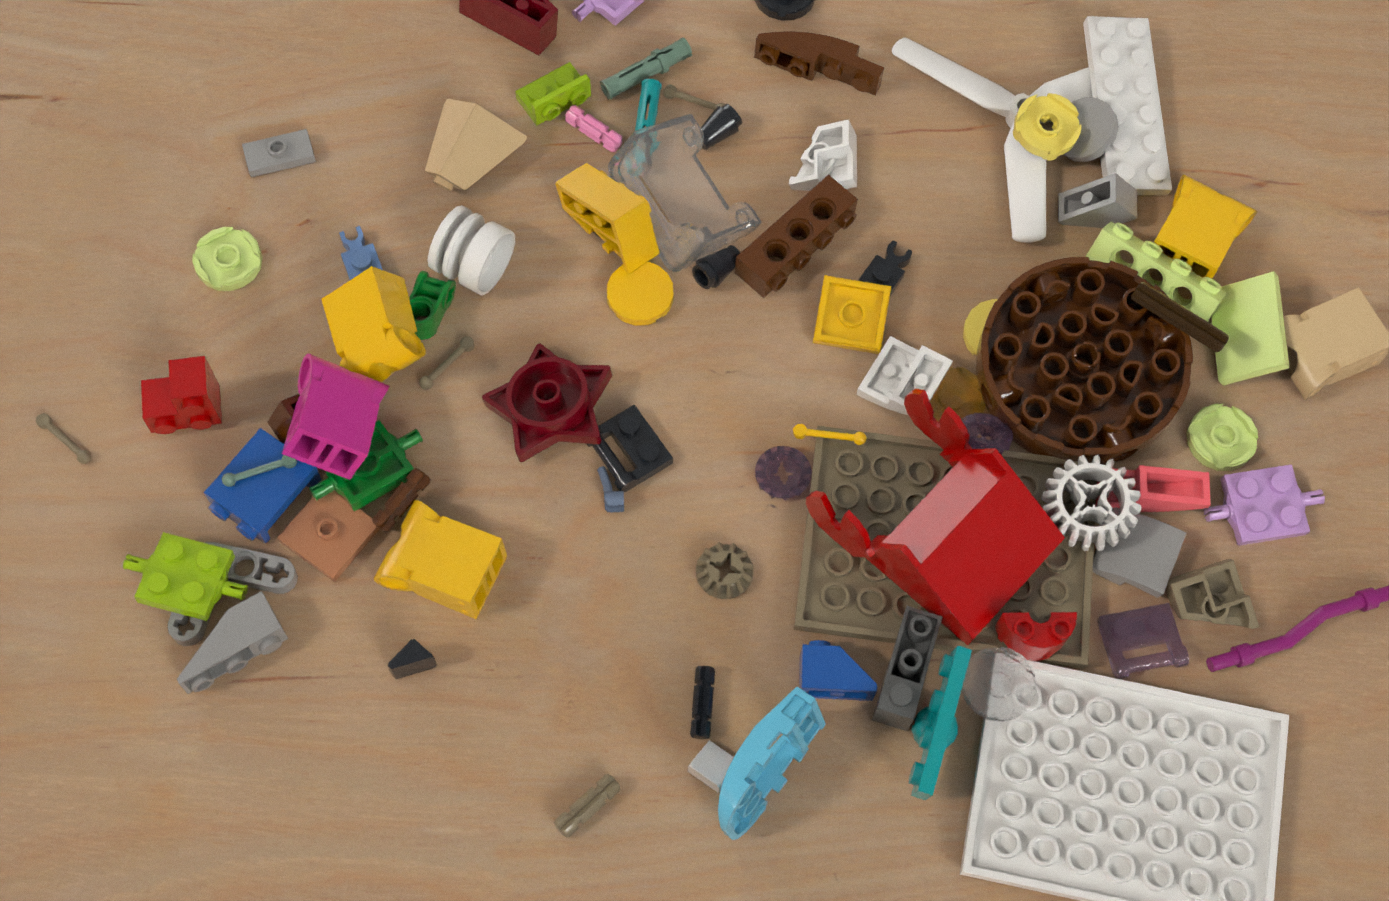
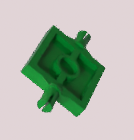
[309,420,423,512]

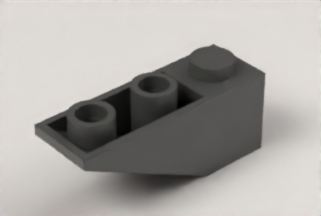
[872,606,942,731]

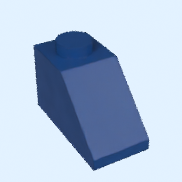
[799,640,877,701]

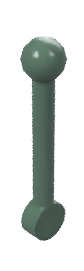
[222,455,297,487]

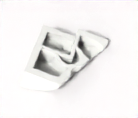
[789,119,857,191]

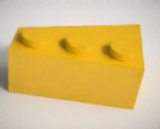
[555,163,660,274]

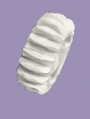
[1042,455,1141,551]

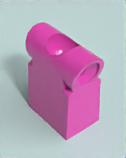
[282,353,390,480]

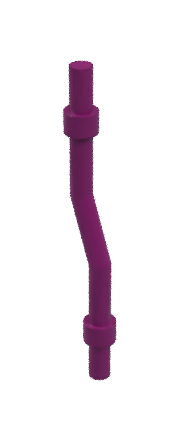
[1206,585,1389,672]

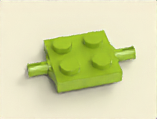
[123,532,248,621]

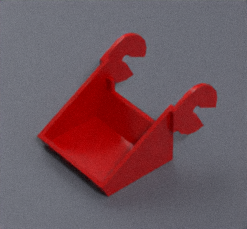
[806,389,1065,645]

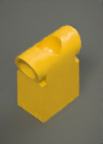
[1154,174,1258,278]
[321,266,426,382]
[374,500,507,619]

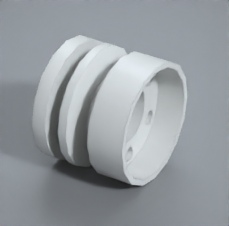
[427,205,515,296]

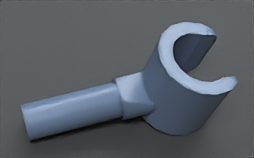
[597,466,624,512]

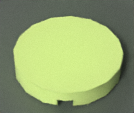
[192,227,263,291]
[1186,404,1258,471]

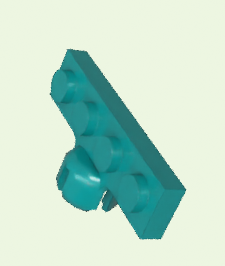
[908,646,972,800]

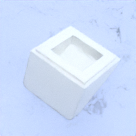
[688,740,734,793]

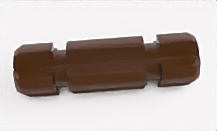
[372,468,431,532]

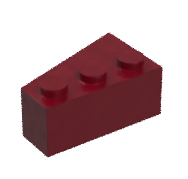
[459,0,558,56]

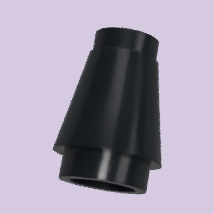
[693,103,743,150]
[692,245,740,289]

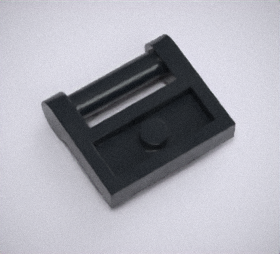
[587,404,673,492]

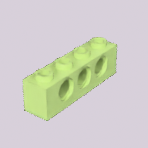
[1085,222,1227,322]

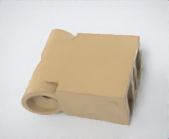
[1283,287,1389,401]

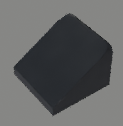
[387,639,437,679]

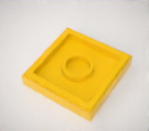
[812,275,891,354]

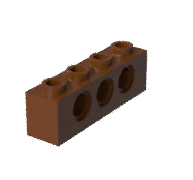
[735,174,858,298]

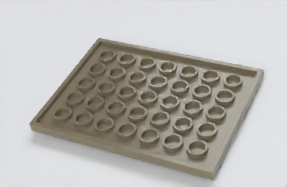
[794,426,1097,669]

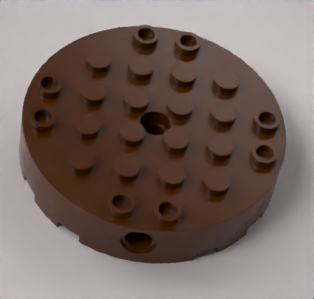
[976,257,1193,465]

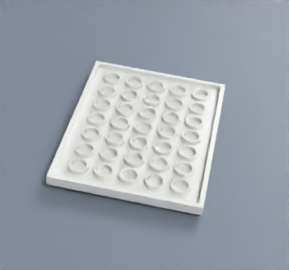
[960,653,1289,901]

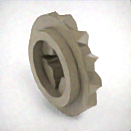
[696,542,753,599]

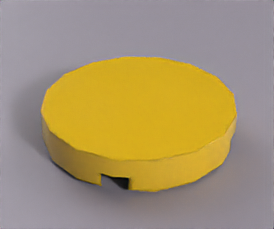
[607,262,674,326]

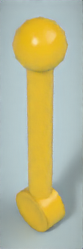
[793,424,867,445]

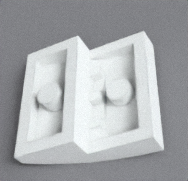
[857,336,953,415]

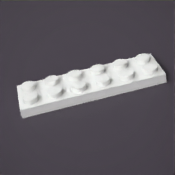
[1083,16,1172,196]

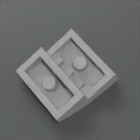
[1093,507,1186,598]

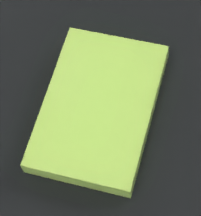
[1212,271,1290,385]

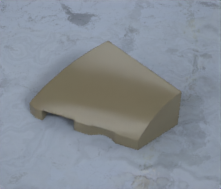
[1165,559,1259,629]

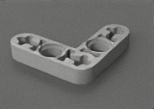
[167,542,298,646]

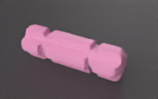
[565,105,623,152]

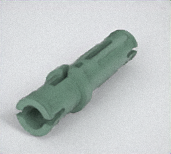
[600,37,692,100]

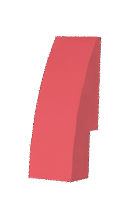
[1096,465,1211,512]

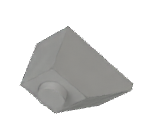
[1058,173,1138,228]

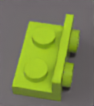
[515,62,591,126]

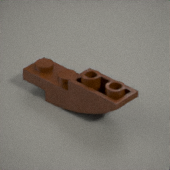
[754,31,884,96]

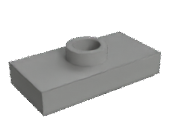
[242,129,316,177]

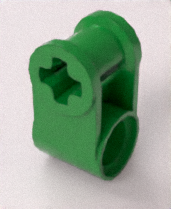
[409,271,456,340]

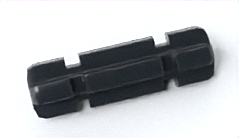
[690,666,715,739]

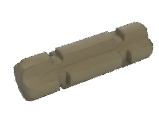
[554,774,620,838]

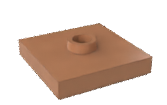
[277,491,380,582]

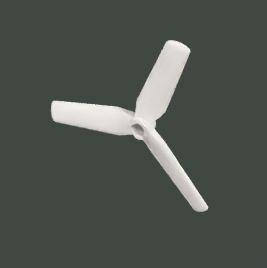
[892,38,1092,243]

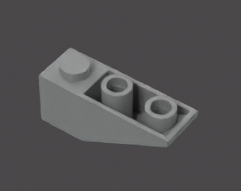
[177,591,288,694]

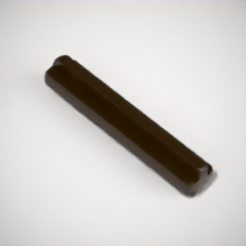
[1131,282,1229,352]

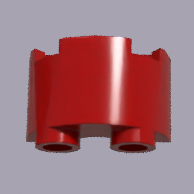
[995,612,1077,661]

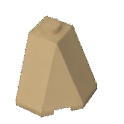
[425,99,527,192]

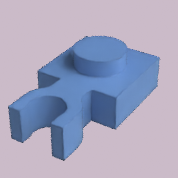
[339,226,383,280]

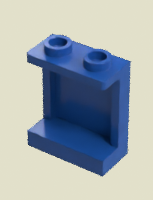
[204,428,322,544]

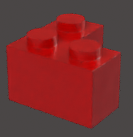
[141,356,222,434]

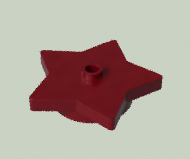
[482,343,613,463]

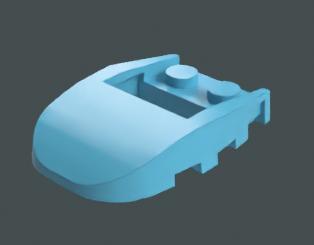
[718,687,826,840]

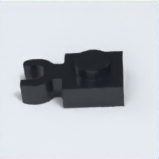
[859,241,912,296]

